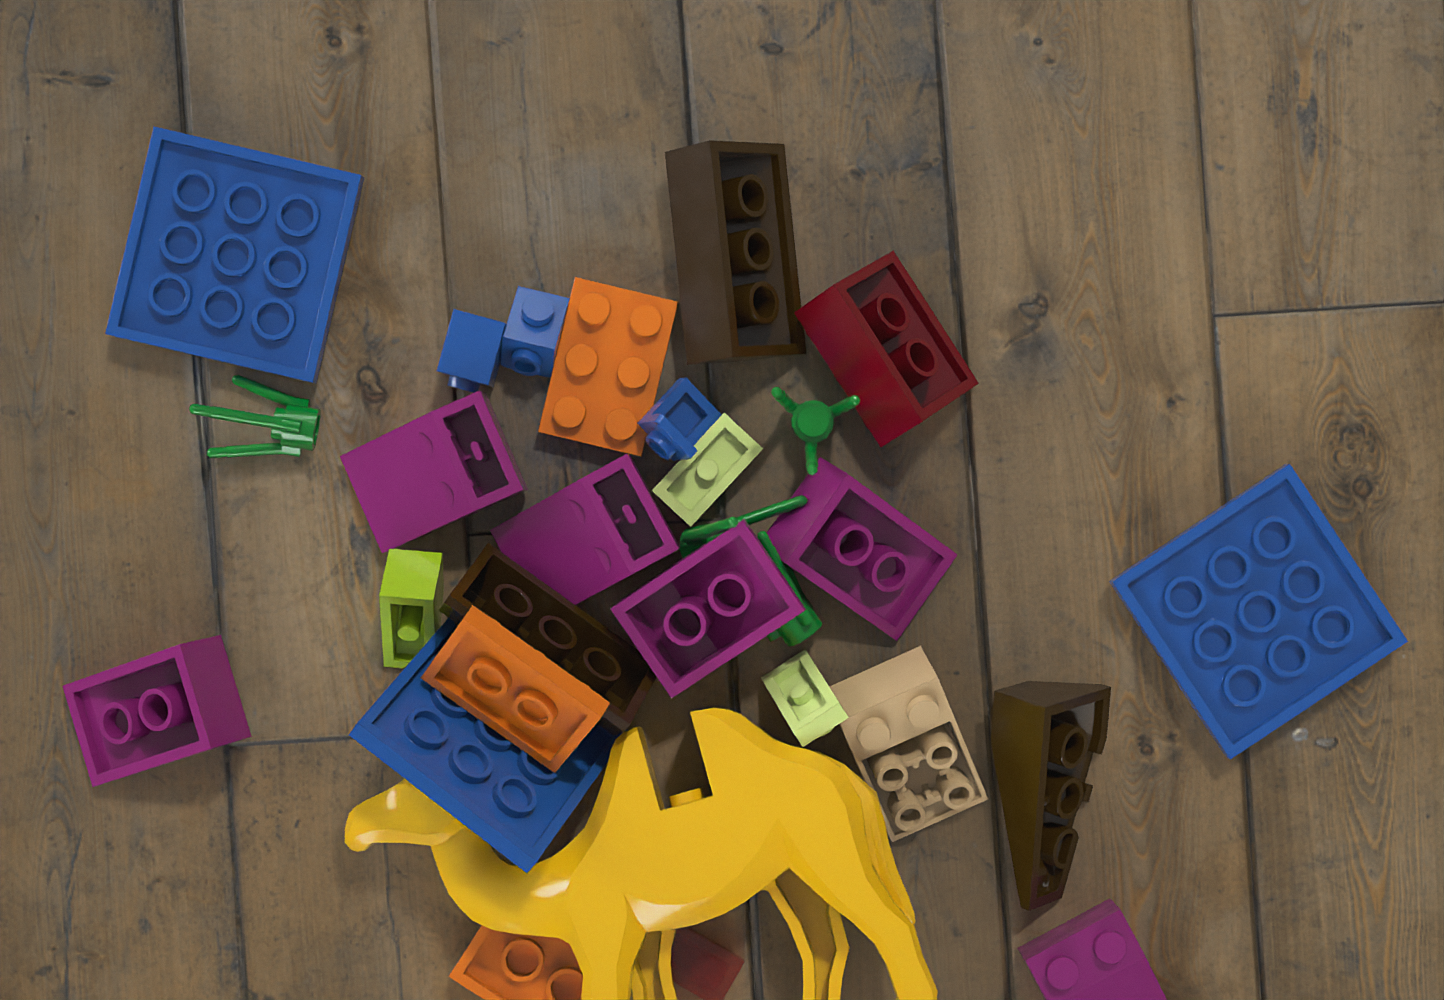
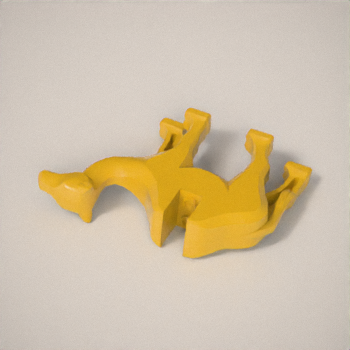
[345,707,938,1000]

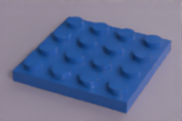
[105,127,364,384]
[1109,464,1408,759]
[349,618,628,873]

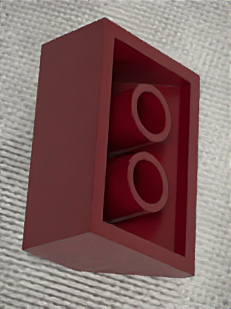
[794,250,979,447]

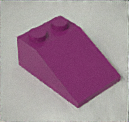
[767,457,958,641]
[611,519,806,698]
[62,635,252,787]
[1017,898,1167,1000]

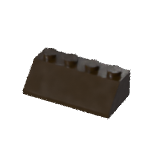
[665,140,806,365]
[439,543,656,736]

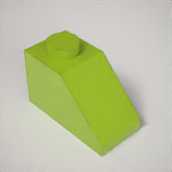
[379,549,444,668]

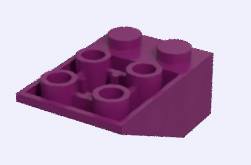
[340,390,528,553]
[490,454,680,605]

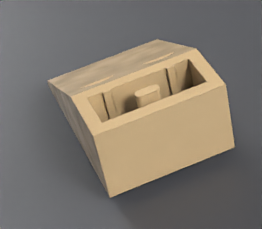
[829,646,988,842]

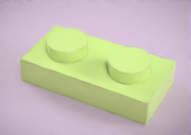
[652,413,763,527]
[761,649,849,747]

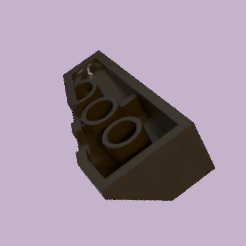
[991,681,1111,911]

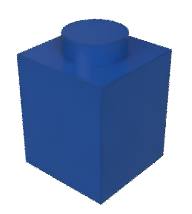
[437,309,506,393]

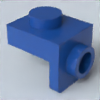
[501,286,570,378]
[637,377,722,461]

